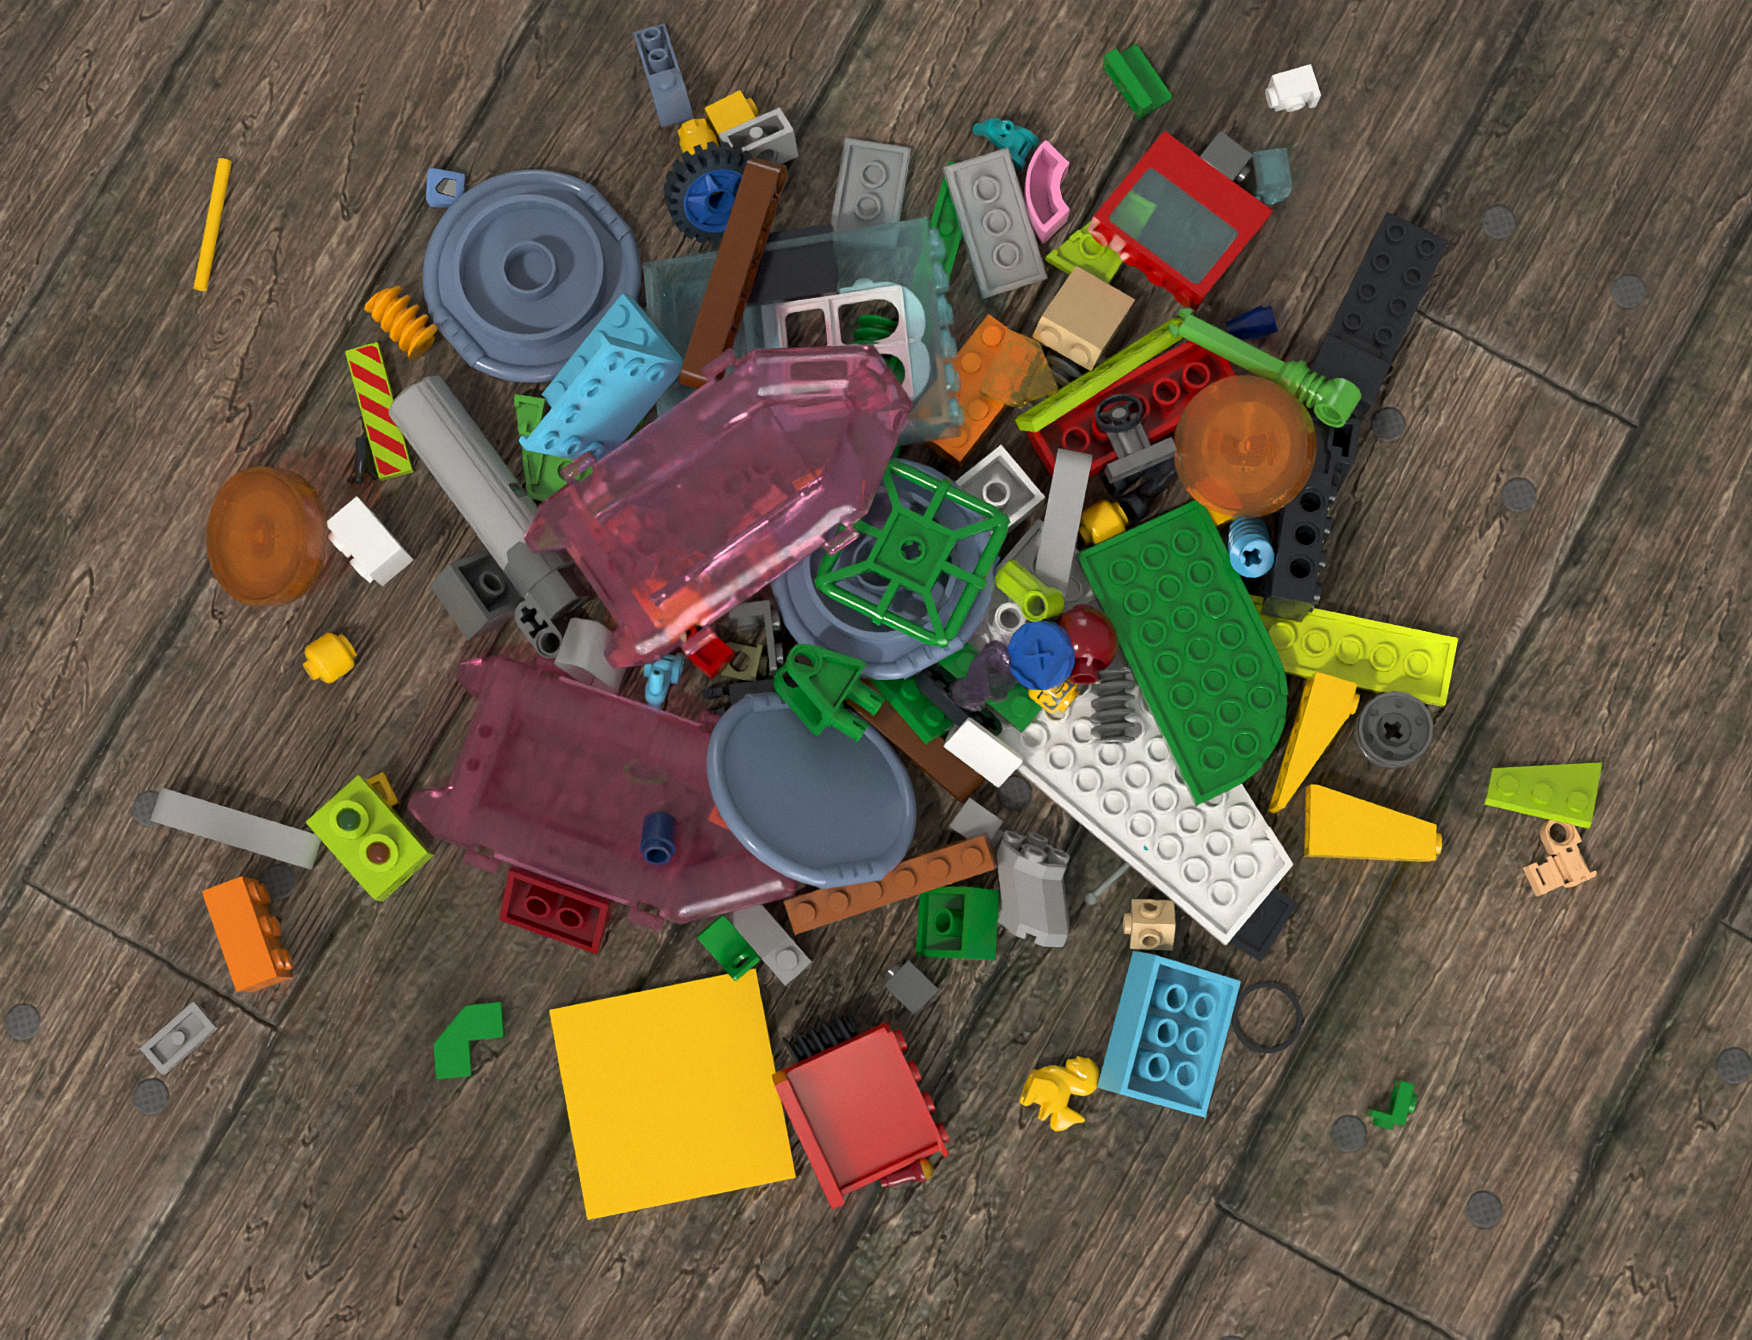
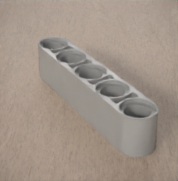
[1034,448,1093,621]
[150,787,321,870]

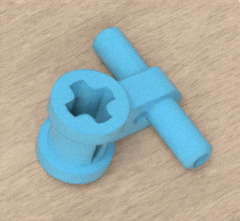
[644,646,685,717]

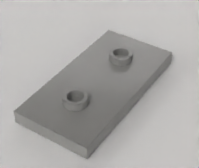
[942,147,1048,299]

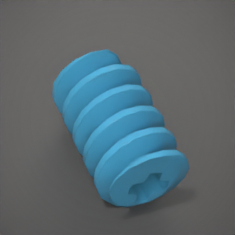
[1226,515,1274,578]

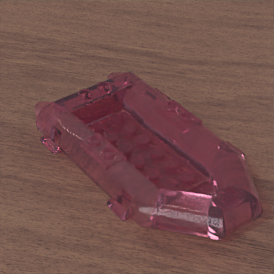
[524,344,914,669]
[408,654,799,932]

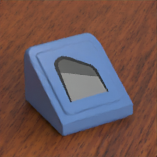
[426,168,465,208]

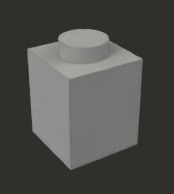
[949,798,1004,849]

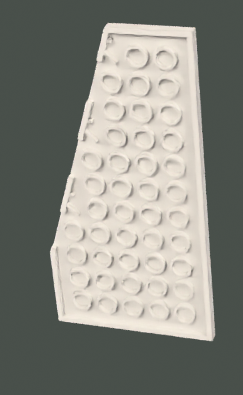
[913,519,1294,945]

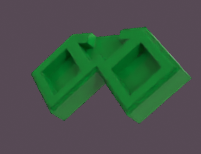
[434,1002,505,1079]

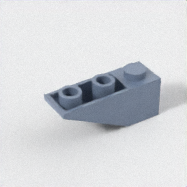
[633,23,694,127]

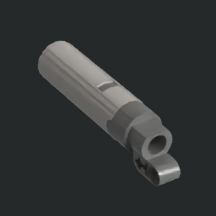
[389,376,591,659]

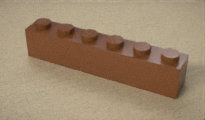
[784,832,998,935]

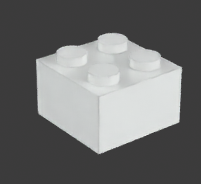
[955,445,1045,535]
[325,496,414,586]

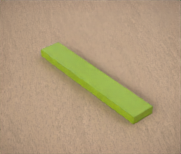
[1015,317,1185,432]

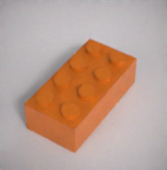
[905,314,1043,470]

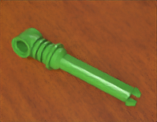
[1168,309,1361,428]

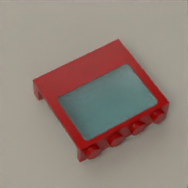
[1087,131,1273,312]

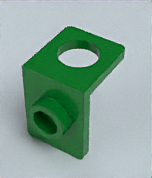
[697,915,761,981]

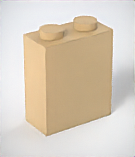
[1032,266,1135,371]

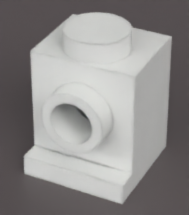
[1265,64,1321,112]

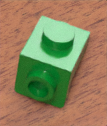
[1364,1080,1417,1130]

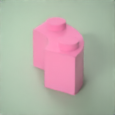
[1023,140,1070,244]

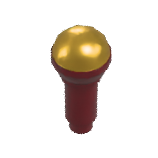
[880,1158,934,1188]

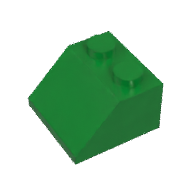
[916,887,999,961]

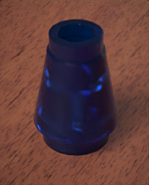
[1225,304,1278,340]

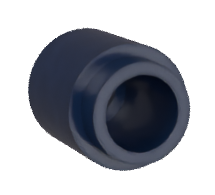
[640,812,678,865]

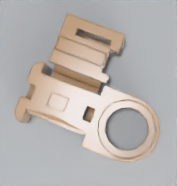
[1523,820,1597,896]

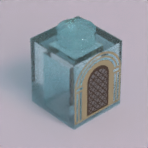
[1249,148,1293,204]

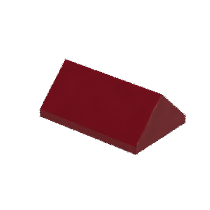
[499,866,616,954]

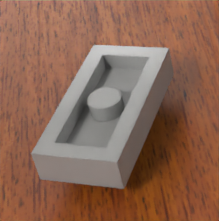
[139,1001,219,1075]

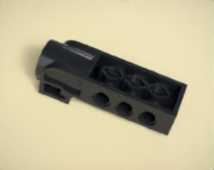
[1305,212,1449,419]
[1260,404,1361,622]

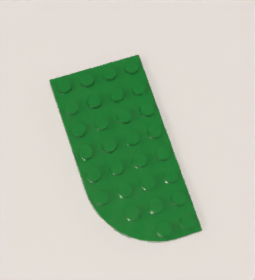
[1075,498,1288,806]

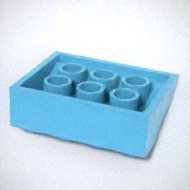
[1097,951,1241,1118]

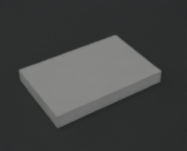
[830,138,911,248]

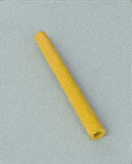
[193,158,232,291]

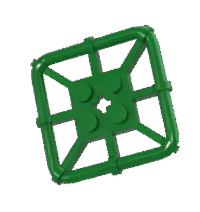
[814,456,1011,649]

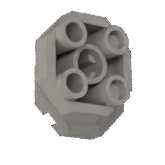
[996,830,1070,947]

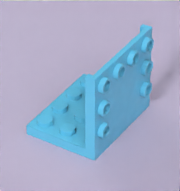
[518,293,684,466]

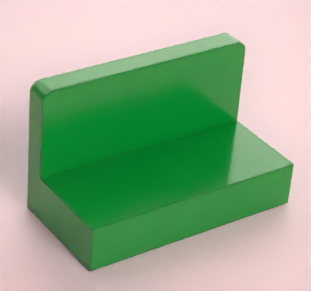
[1102,45,1172,121]

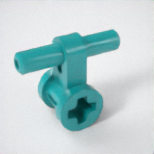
[973,118,1039,171]

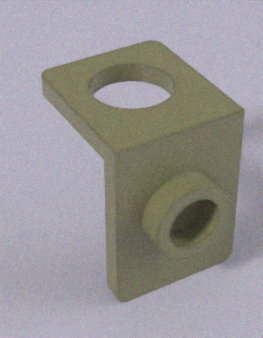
[720,642,769,682]

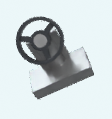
[1094,394,1177,484]

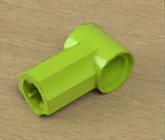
[995,560,1065,622]

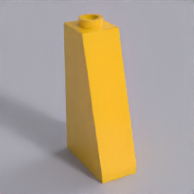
[1304,784,1442,862]

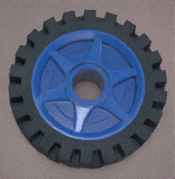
[664,141,752,244]

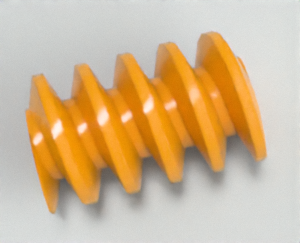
[364,285,438,360]

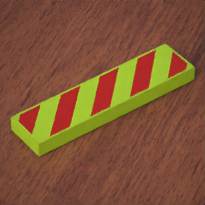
[345,342,414,481]

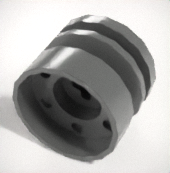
[1354,691,1433,769]

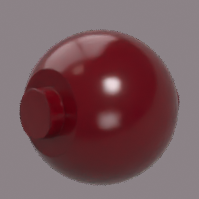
[1054,604,1118,685]

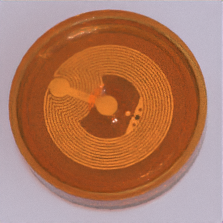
[1174,375,1317,518]
[206,466,328,606]

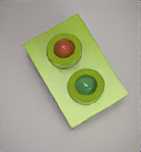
[305,775,434,902]

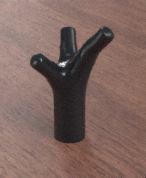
[347,437,379,484]

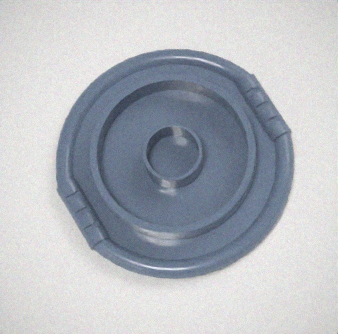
[422,169,642,383]
[770,458,996,680]
[706,691,917,889]

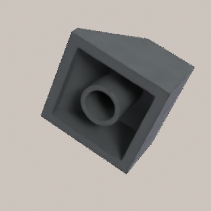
[430,549,525,641]

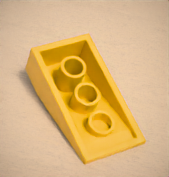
[1268,671,1360,813]

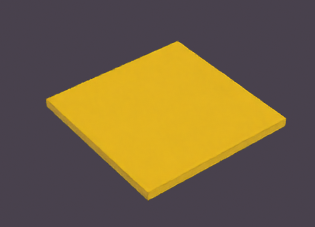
[549,968,796,1220]

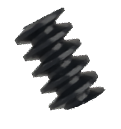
[782,1008,859,1064]

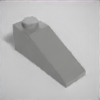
[718,885,813,986]

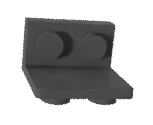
[728,600,785,678]

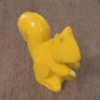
[1018,1056,1100,1131]

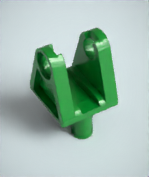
[773,643,886,743]

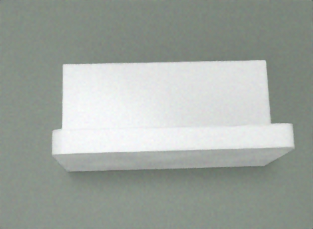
[943,718,1023,788]

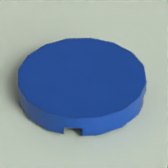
[1008,620,1075,690]

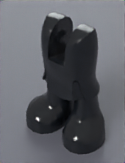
[1099,428,1203,522]

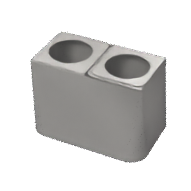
[554,618,634,693]

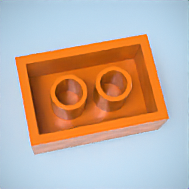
[202,876,294,993]

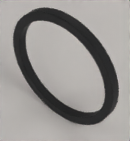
[1231,982,1303,1053]

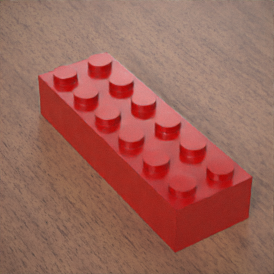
[1027,341,1244,479]

